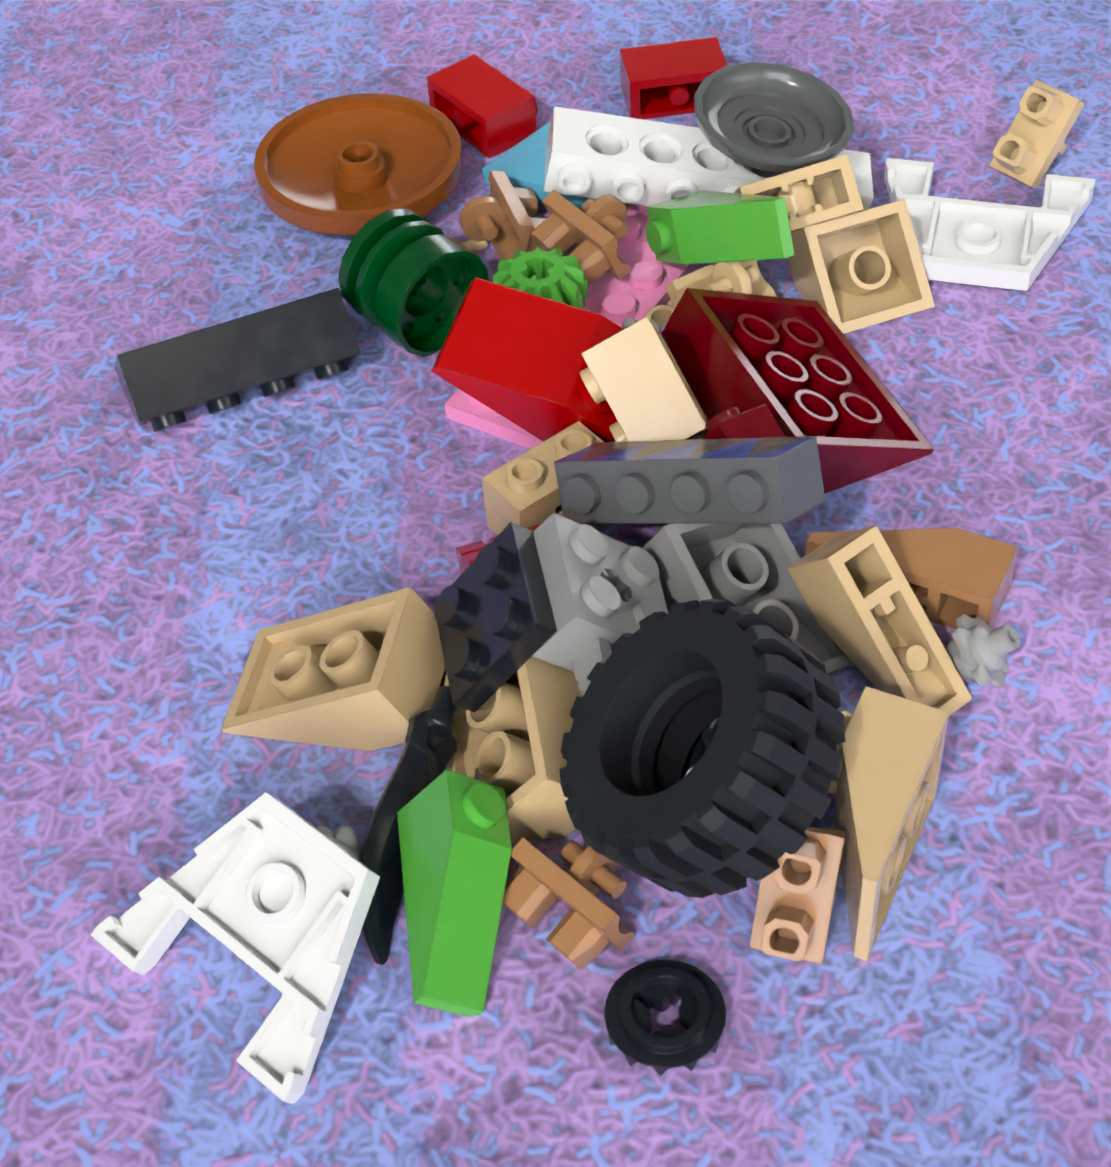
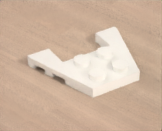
[884,158,1095,291]
[91,793,380,1104]

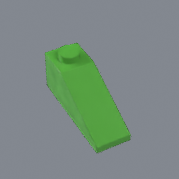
[646,191,795,265]
[397,769,512,1017]

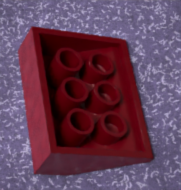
[661,288,934,494]

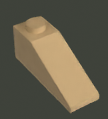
[787,525,973,716]

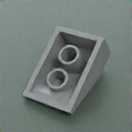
[643,523,854,676]

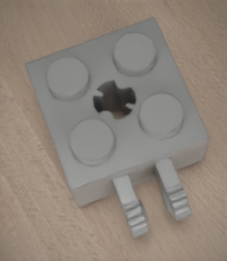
[531,513,669,696]

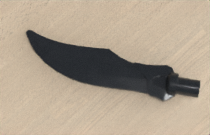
[360,686,460,965]

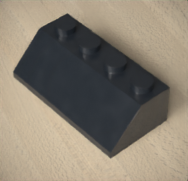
[114,287,361,432]

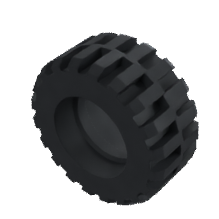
[560,599,845,898]

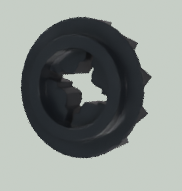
[604,960,726,1076]

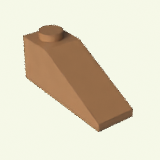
[806,528,1018,629]

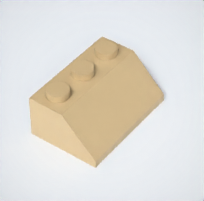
[439,657,583,845]

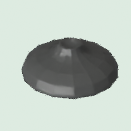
[694,62,854,173]

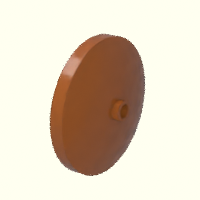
[254,93,463,235]

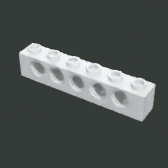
[544,106,874,211]

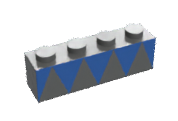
[554,436,825,524]

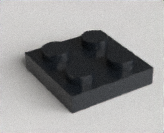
[433,522,557,712]

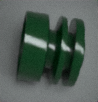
[338,208,489,357]

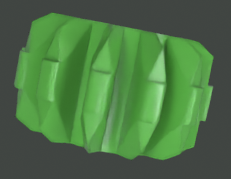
[492,246,588,309]

